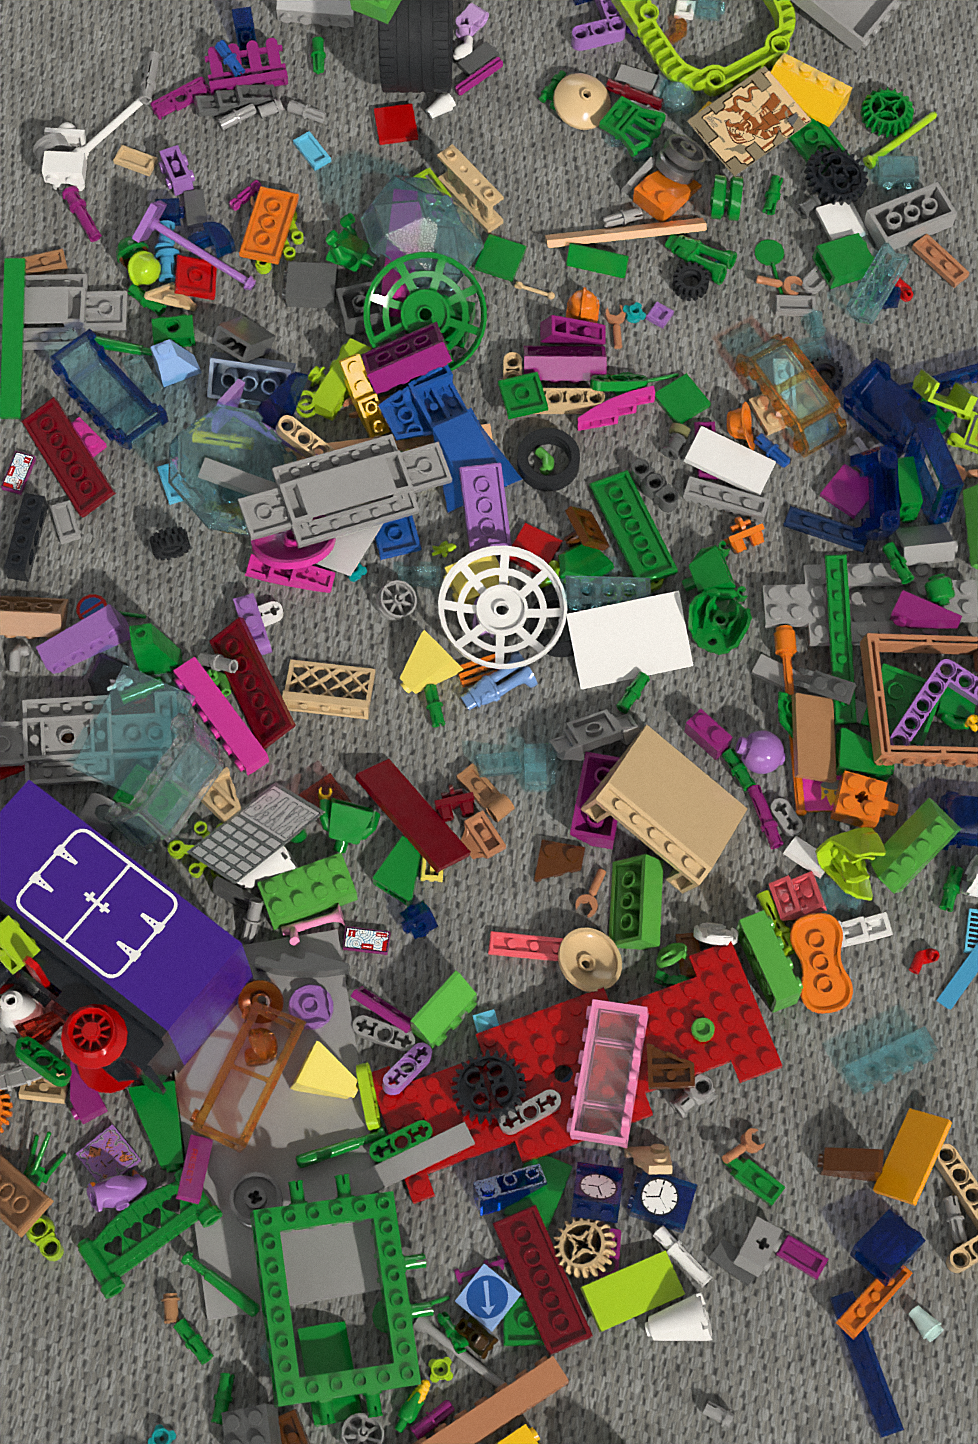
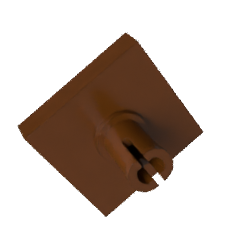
[564,506,610,551]

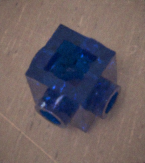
[399,900,438,939]

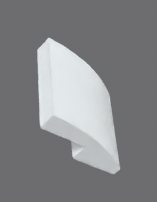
[816,201,868,241]

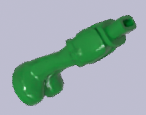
[665,234,737,285]

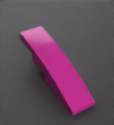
[577,385,655,431]
[245,554,335,593]

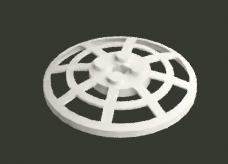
[438,546,567,669]

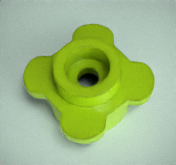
[307,366,326,387]
[428,1357,453,1383]

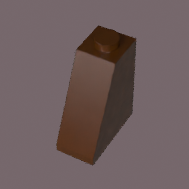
[817,1147,884,1182]

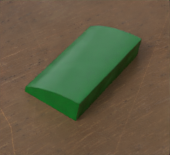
[298,1321,362,1427]

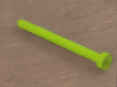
[863,112,937,169]

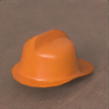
[566,287,600,323]
[727,402,755,450]

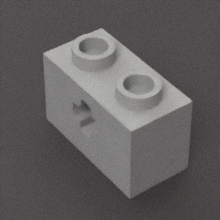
[733,1216,782,1277]

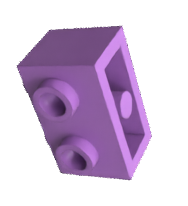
[158,145,195,196]

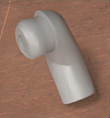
[9,644,30,672]

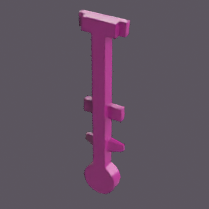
[454,1255,508,1285]

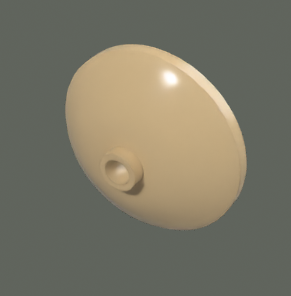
[553,73,611,130]
[558,928,622,992]

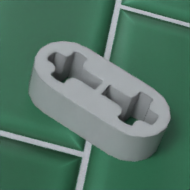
[770,798,803,838]

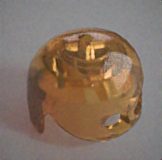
[244,1027,278,1067]

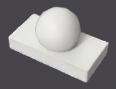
[44,122,87,149]

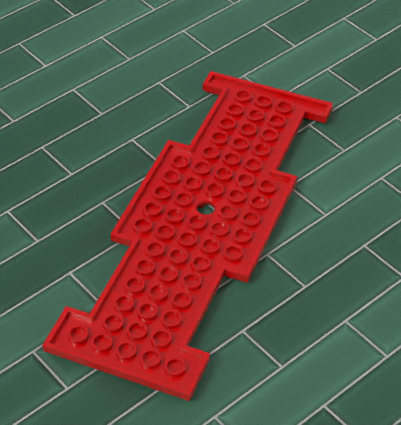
[372,941,783,1204]

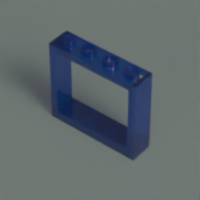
[904,419,964,525]

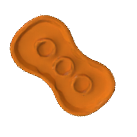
[790,913,853,1014]

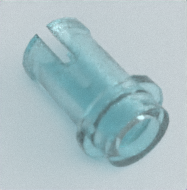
[809,311,826,338]

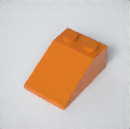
[633,170,702,222]

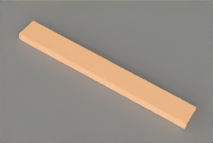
[545,218,707,248]

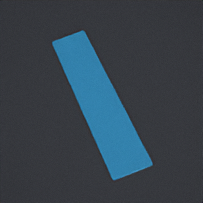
[937,943,978,1010]

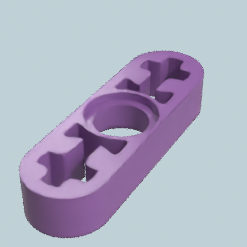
[382,1043,432,1095]

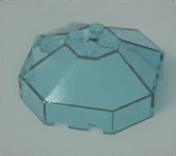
[360,175,484,291]
[168,404,297,536]

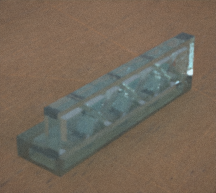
[846,242,910,324]

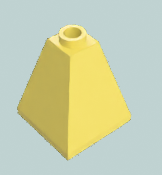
[400,630,464,694]
[290,1041,359,1099]

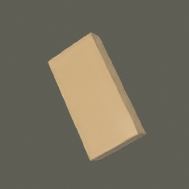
[113,145,158,177]

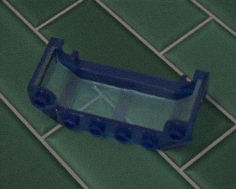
[50,328,169,450]

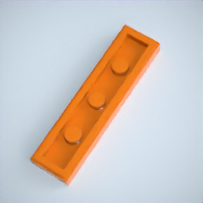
[836,1264,913,1339]

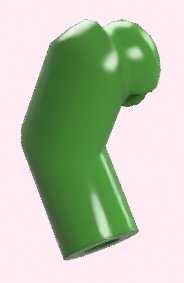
[535,446,554,476]
[207,669,231,697]

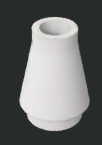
[426,93,456,119]

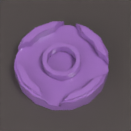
[288,984,334,1030]

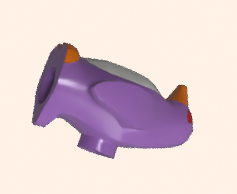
[87,1170,147,1212]

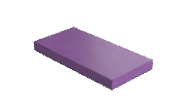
[459,463,512,552]

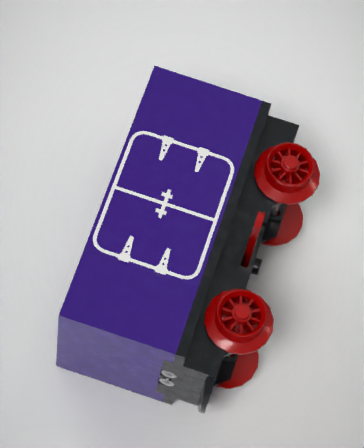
[0,780,254,1095]

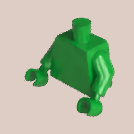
[325,213,377,271]
[682,541,748,602]

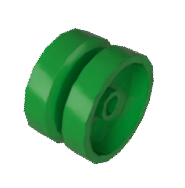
[710,174,743,221]

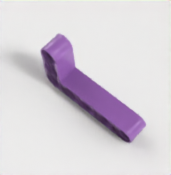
[571,0,626,51]
[889,659,978,746]

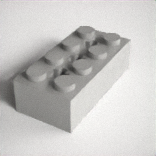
[864,182,957,255]

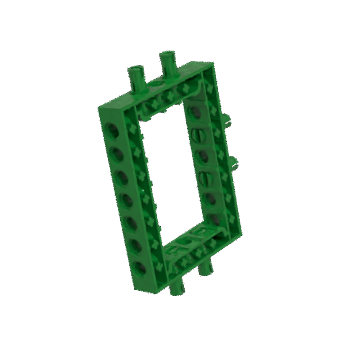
[250,1174,433,1426]

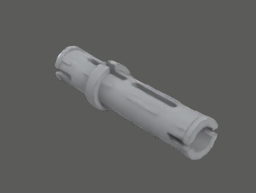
[139,51,161,105]

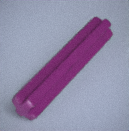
[454,57,503,96]

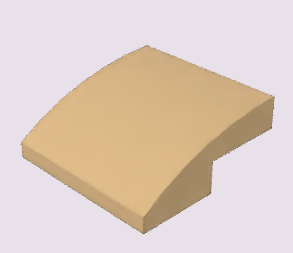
[18,1054,70,1104]

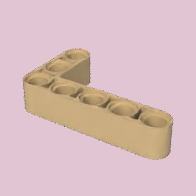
[503,352,605,414]
[276,415,383,458]
[934,1144,978,1273]

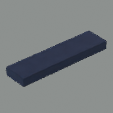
[783,506,870,553]

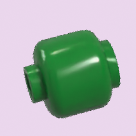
[924,574,955,607]

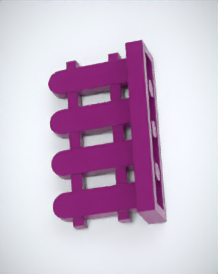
[205,37,288,96]

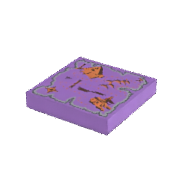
[76,1124,141,1183]

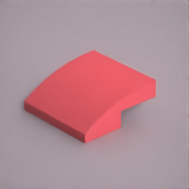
[769,871,827,921]

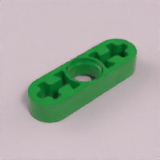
[590,374,648,391]
[14,1036,72,1087]
[369,1120,433,1164]

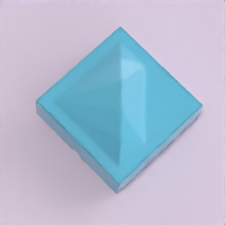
[472,1009,499,1033]

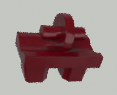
[434,784,474,822]

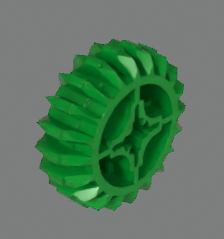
[860,86,914,138]

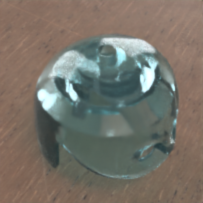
[662,82,696,115]

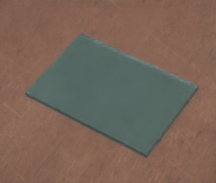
[73,665,196,801]

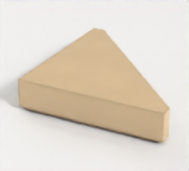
[144,282,197,311]

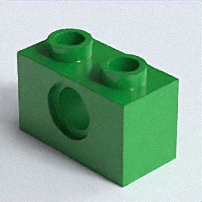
[151,314,196,347]

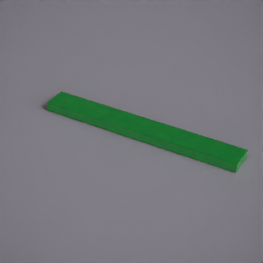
[0,258,26,419]
[824,554,857,725]

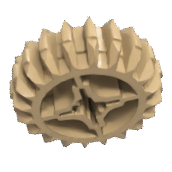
[554,1214,617,1279]

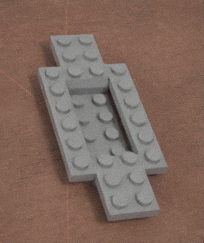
[0,274,128,350]
[238,434,452,548]
[762,563,978,646]

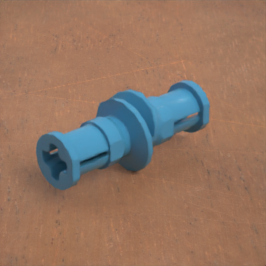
[154,220,180,283]

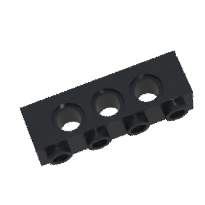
[4,493,48,582]

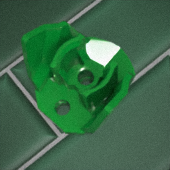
[688,591,752,655]

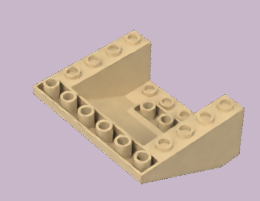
[581,725,748,894]

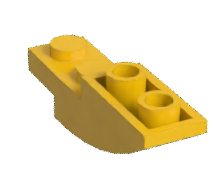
[339,353,390,438]

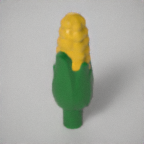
[394,1379,431,1433]

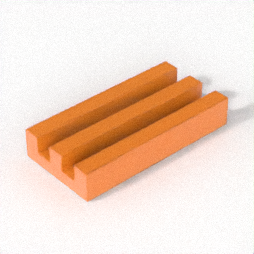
[458,654,498,688]

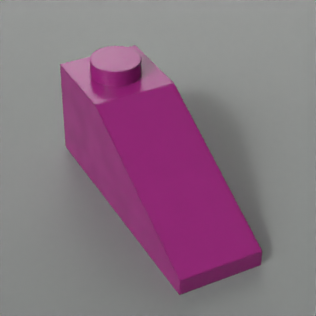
[540,315,606,345]
[889,590,962,629]
[69,1060,108,1125]

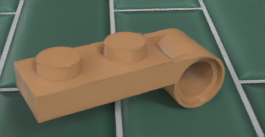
[456,763,515,823]

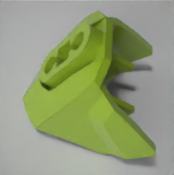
[815,827,886,901]

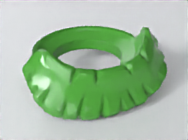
[656,943,687,968]

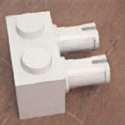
[42,151,87,191]

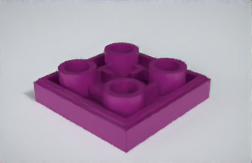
[820,463,879,519]

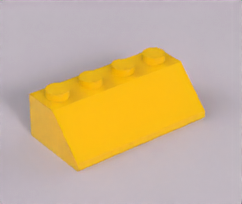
[771,53,852,127]

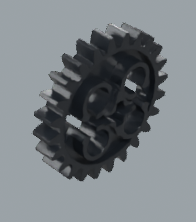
[804,146,868,206]
[451,1050,527,1125]

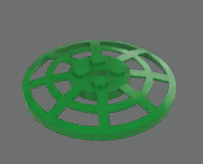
[364,252,487,377]

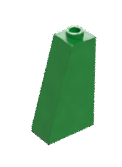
[129,623,183,677]
[129,1081,185,1173]

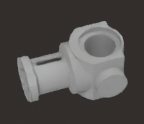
[669,1073,718,1118]

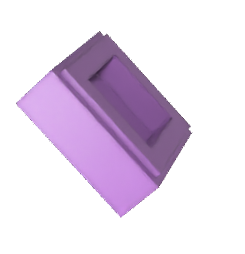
[646,302,674,329]

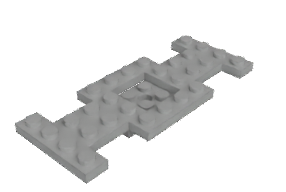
[0,691,181,786]

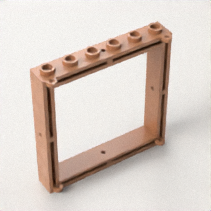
[860,633,978,767]

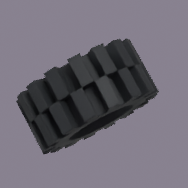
[672,262,710,301]
[805,356,844,396]
[149,527,191,561]

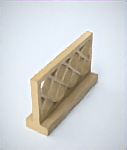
[282,659,376,719]

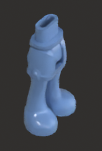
[460,651,538,710]

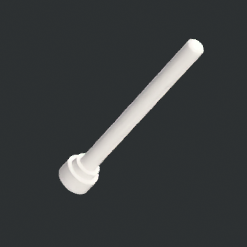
[72,98,143,160]

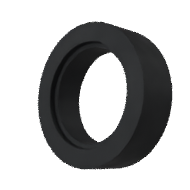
[517,428,580,492]
[529,592,591,657]

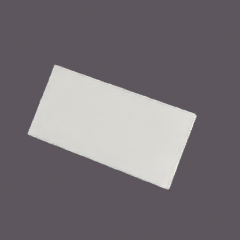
[684,426,776,496]

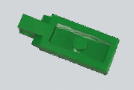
[723,1157,786,1207]

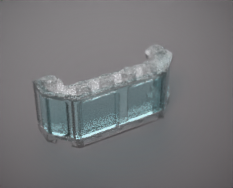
[104,712,224,852]

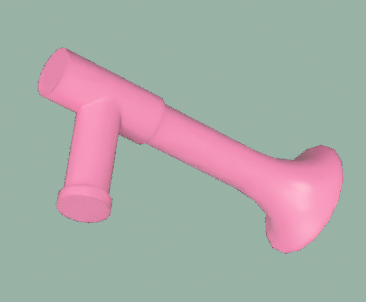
[281,904,345,946]

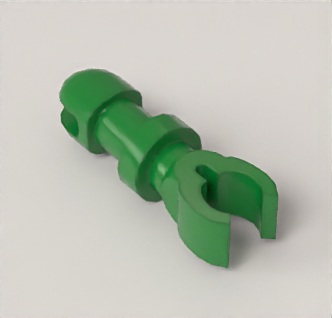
[437,1311,469,1354]

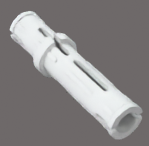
[653,1225,713,1288]

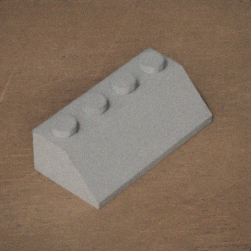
[276,0,356,28]

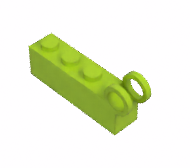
[295,338,372,421]

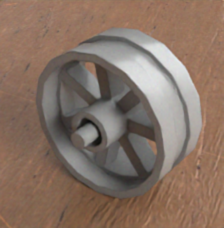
[33,133,72,166]
[376,580,417,621]
[339,1413,384,1444]

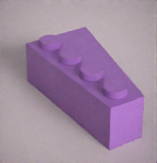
[36,604,130,674]

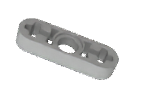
[352,1015,415,1054]
[499,1090,561,1135]

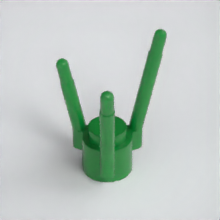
[23,1131,66,1187]

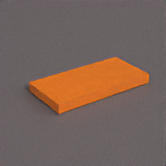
[239,186,299,265]

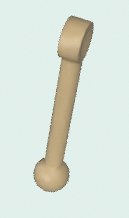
[514,281,555,300]

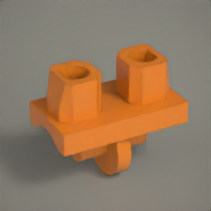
[724,516,765,554]

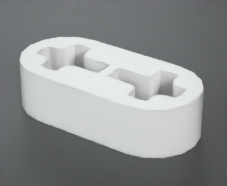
[258,601,283,627]

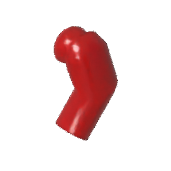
[889,274,913,302]
[909,948,940,975]

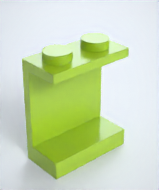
[912,369,978,416]

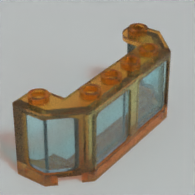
[735,333,847,458]

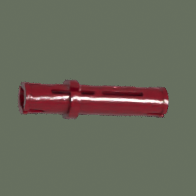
[605,78,664,111]

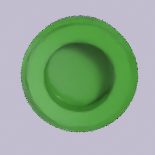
[691,1017,715,1042]

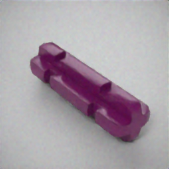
[228,180,262,211]

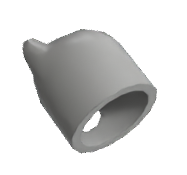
[79,793,123,838]

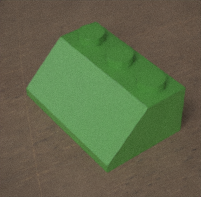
[410,971,477,1049]

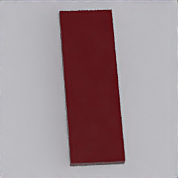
[21,397,116,518]
[209,617,296,749]
[355,759,471,873]
[492,1205,593,1356]

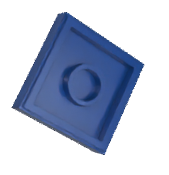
[375,515,422,560]

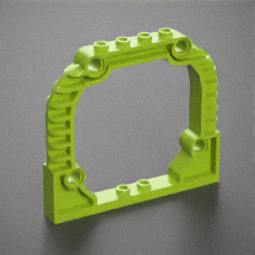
[611,0,796,97]

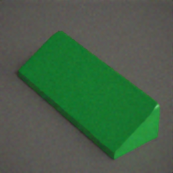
[566,243,629,278]

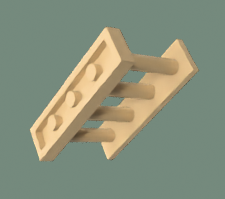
[437,144,504,234]

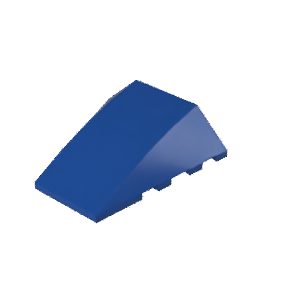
[378,364,480,441]
[432,411,522,513]

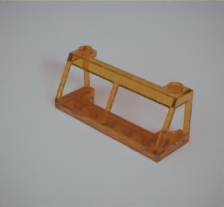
[189,1001,307,1153]

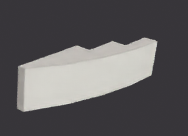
[838,912,893,948]

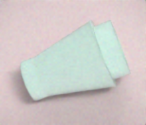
[908,1305,944,1342]

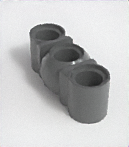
[630,458,678,513]

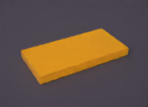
[873,1108,952,1206]

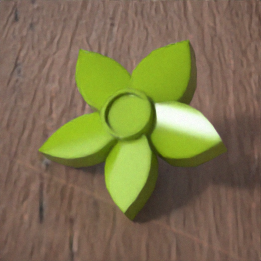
[432,540,456,557]

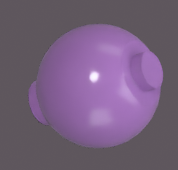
[735,730,786,774]

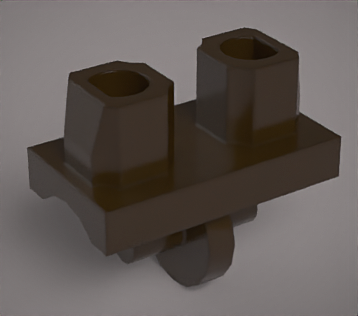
[455,1316,499,1360]

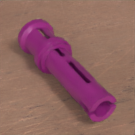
[61,186,102,242]

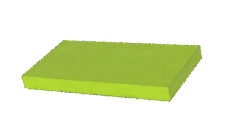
[580,1250,685,1332]

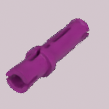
[747,785,784,849]

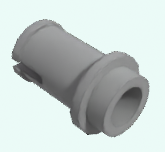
[257,98,284,119]
[702,1400,735,1428]

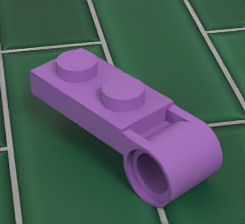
[233,593,272,655]

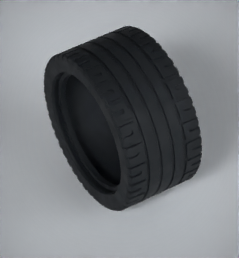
[378,0,453,93]

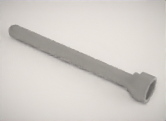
[413,1316,508,1388]

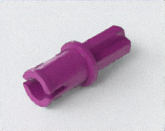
[410,1400,455,1440]

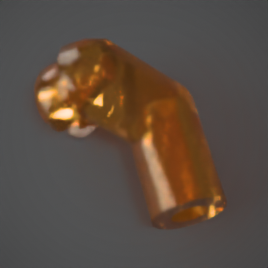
[668,18,688,45]

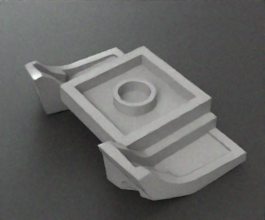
[549,709,641,761]

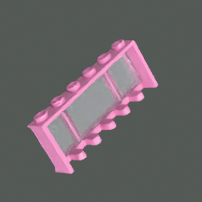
[567,999,649,1148]

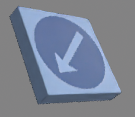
[455,1264,521,1332]

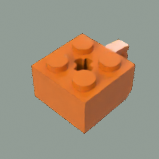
[830,771,899,829]

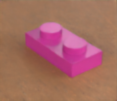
[72,417,107,457]

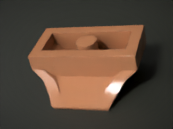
[460,810,506,859]

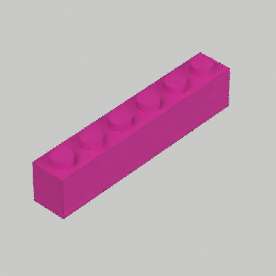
[173,657,269,776]

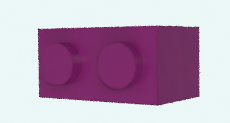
[684,709,733,760]

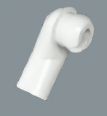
[453,35,473,61]

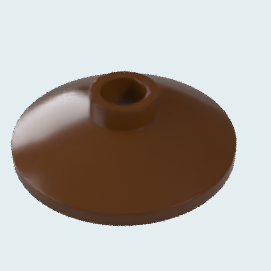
[238,980,284,1024]

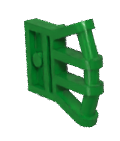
[599,96,666,157]

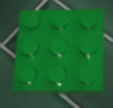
[860,663,942,746]

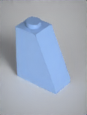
[151,339,202,387]

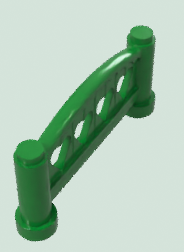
[77,1168,223,1299]

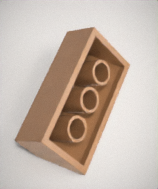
[0,596,69,639]

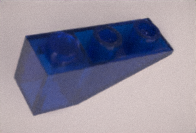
[231,6,257,66]
[254,371,309,430]
[473,1163,547,1216]

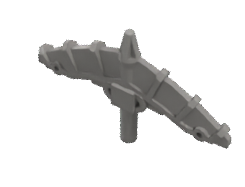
[0,1026,64,1091]

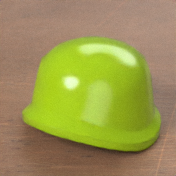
[128,251,161,286]

